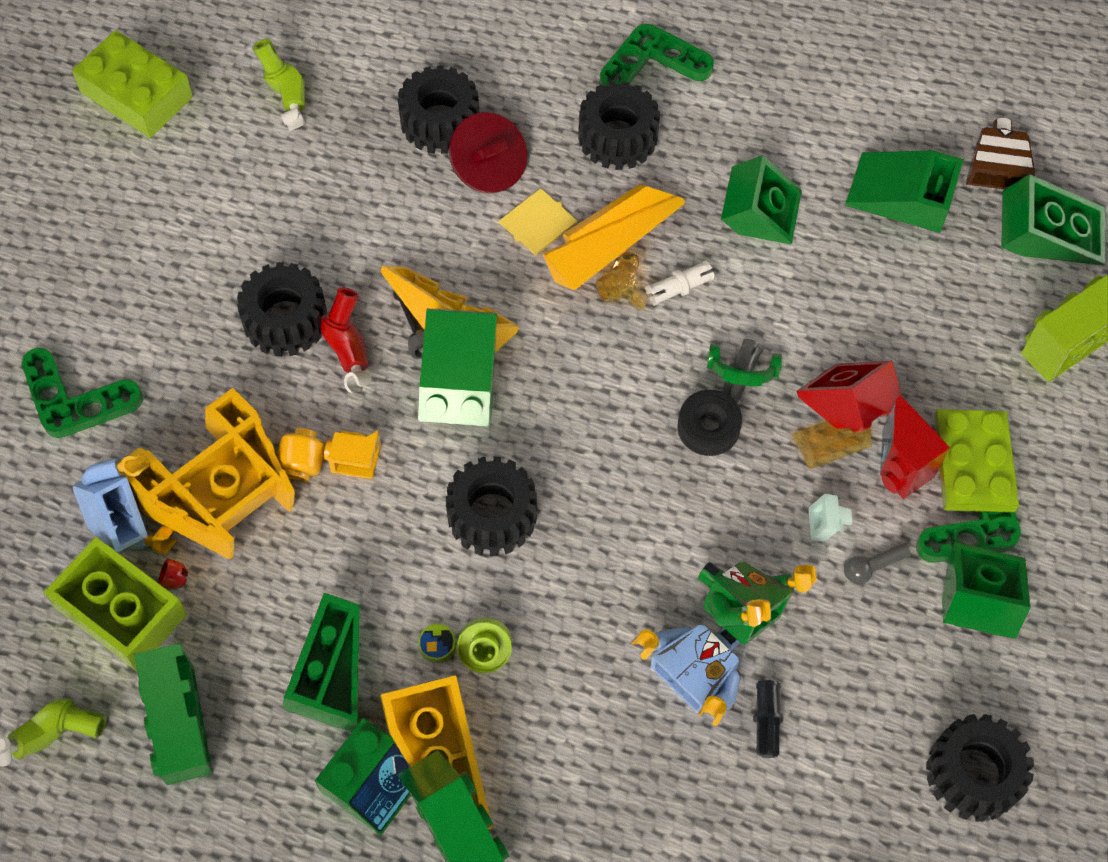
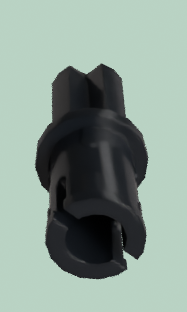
[753,680,783,758]

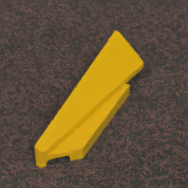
[542,184,685,290]

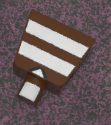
[966,118,1035,190]

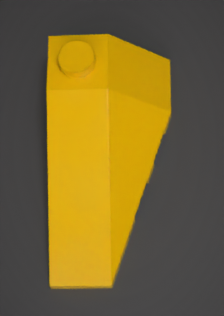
[380,266,519,353]
[380,675,493,830]

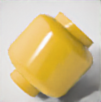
[276,427,325,482]

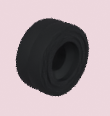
[677,390,742,456]

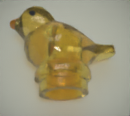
[596,251,646,311]

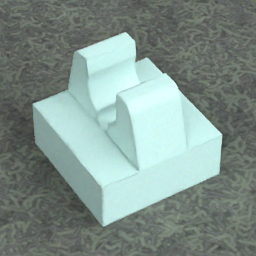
[808,494,853,541]

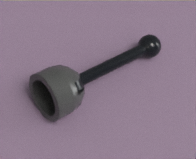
[393,291,424,359]

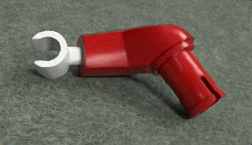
[321,287,372,393]

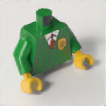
[698,562,817,646]

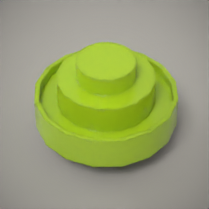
[457,617,512,673]

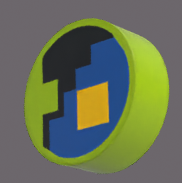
[418,624,456,663]

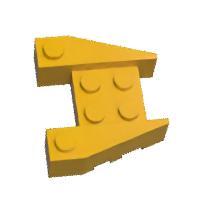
[124,388,295,560]

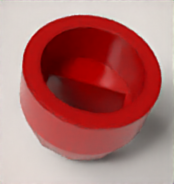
[158,558,188,590]

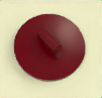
[449,112,527,194]

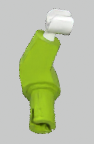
[252,38,305,131]
[0,698,107,767]

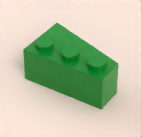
[283,593,360,732]
[134,643,213,785]
[397,750,510,862]

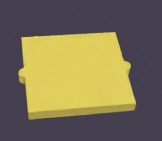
[499,188,578,256]

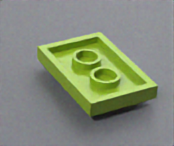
[934,409,1019,512]

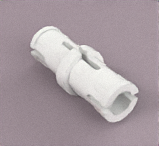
[645,260,714,306]

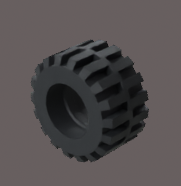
[398,66,479,154]
[578,81,660,170]
[237,262,327,357]
[446,456,537,557]
[926,714,1034,822]

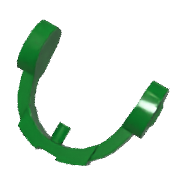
[707,344,782,387]

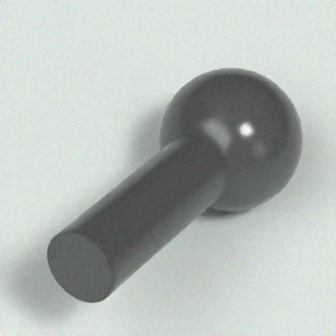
[844,542,912,584]

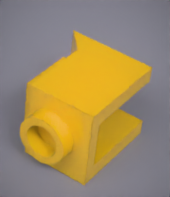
[324,430,381,479]

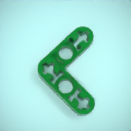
[599,24,714,87]
[22,348,143,438]
[916,511,1021,563]

